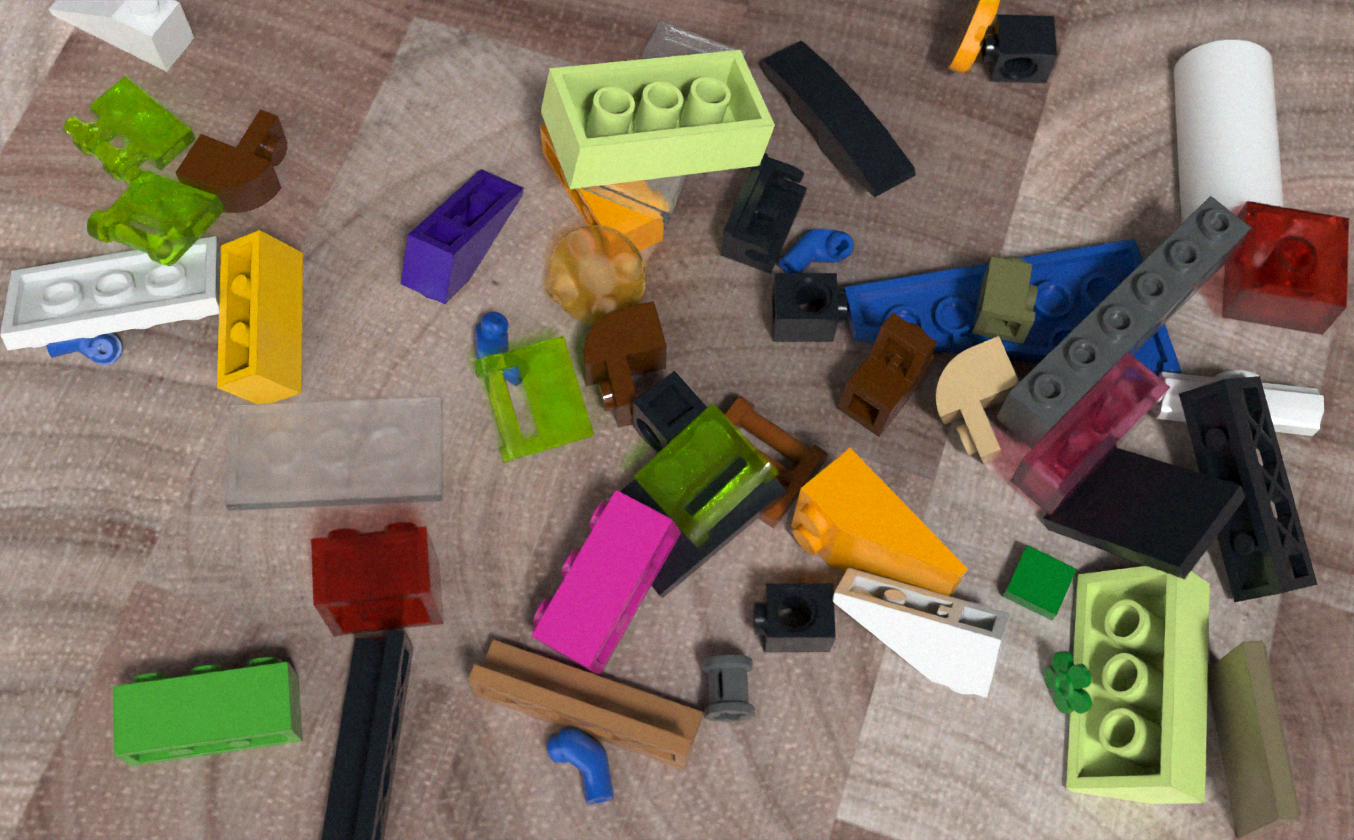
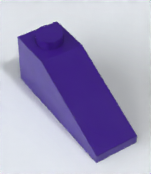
[401,169,524,304]

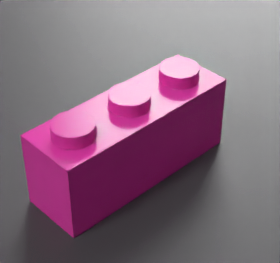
[531,490,682,676]

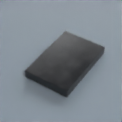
[608,410,788,598]
[1043,443,1245,579]

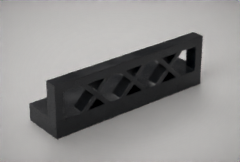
[1179,376,1318,602]
[321,629,414,840]

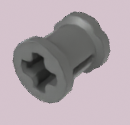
[702,655,755,722]

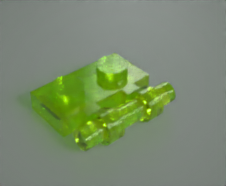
[63,76,196,188]

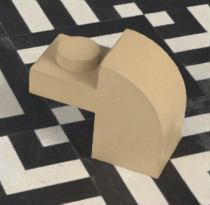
[936,336,1019,464]

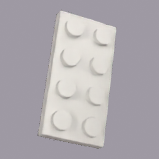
[0,236,221,350]

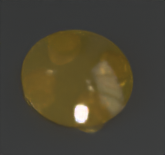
[547,225,647,325]

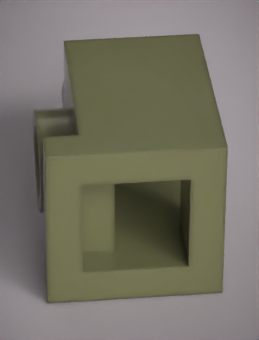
[972,256,1038,344]

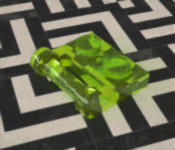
[87,170,225,266]
[473,335,595,463]
[633,403,779,548]

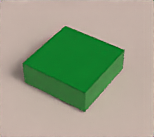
[1002,545,1077,620]

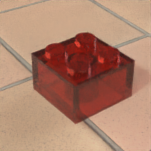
[1222,201,1349,335]
[311,522,444,636]

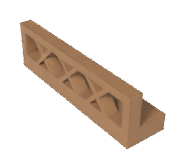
[468,639,704,770]

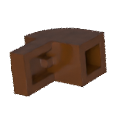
[175,109,288,213]
[583,301,667,428]
[837,313,937,437]

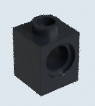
[981,14,1057,84]
[771,273,847,342]
[633,371,709,457]
[753,583,836,652]

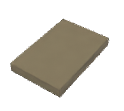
[1208,641,1301,838]

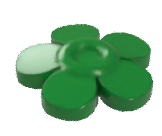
[1044,650,1092,714]

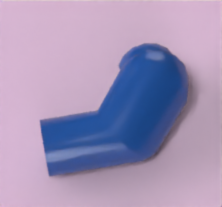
[778,229,854,273]
[475,312,530,386]
[46,333,122,365]
[547,727,614,804]

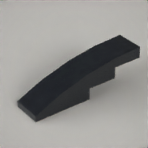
[762,40,916,197]

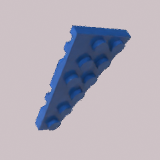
[843,239,1182,379]

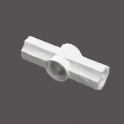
[1152,370,1324,436]

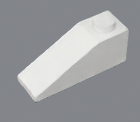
[49,0,194,72]
[833,568,1010,698]

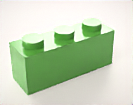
[113,657,303,766]

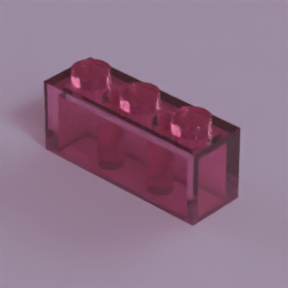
[1010,352,1170,516]

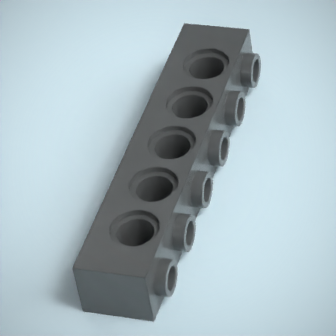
[996,196,1251,453]

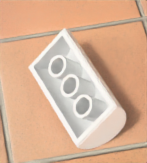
[1174,40,1285,239]

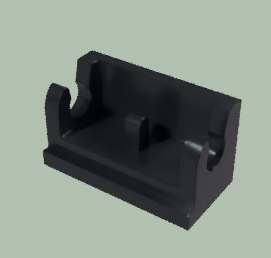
[721,153,807,274]

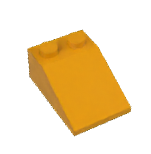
[791,448,968,597]

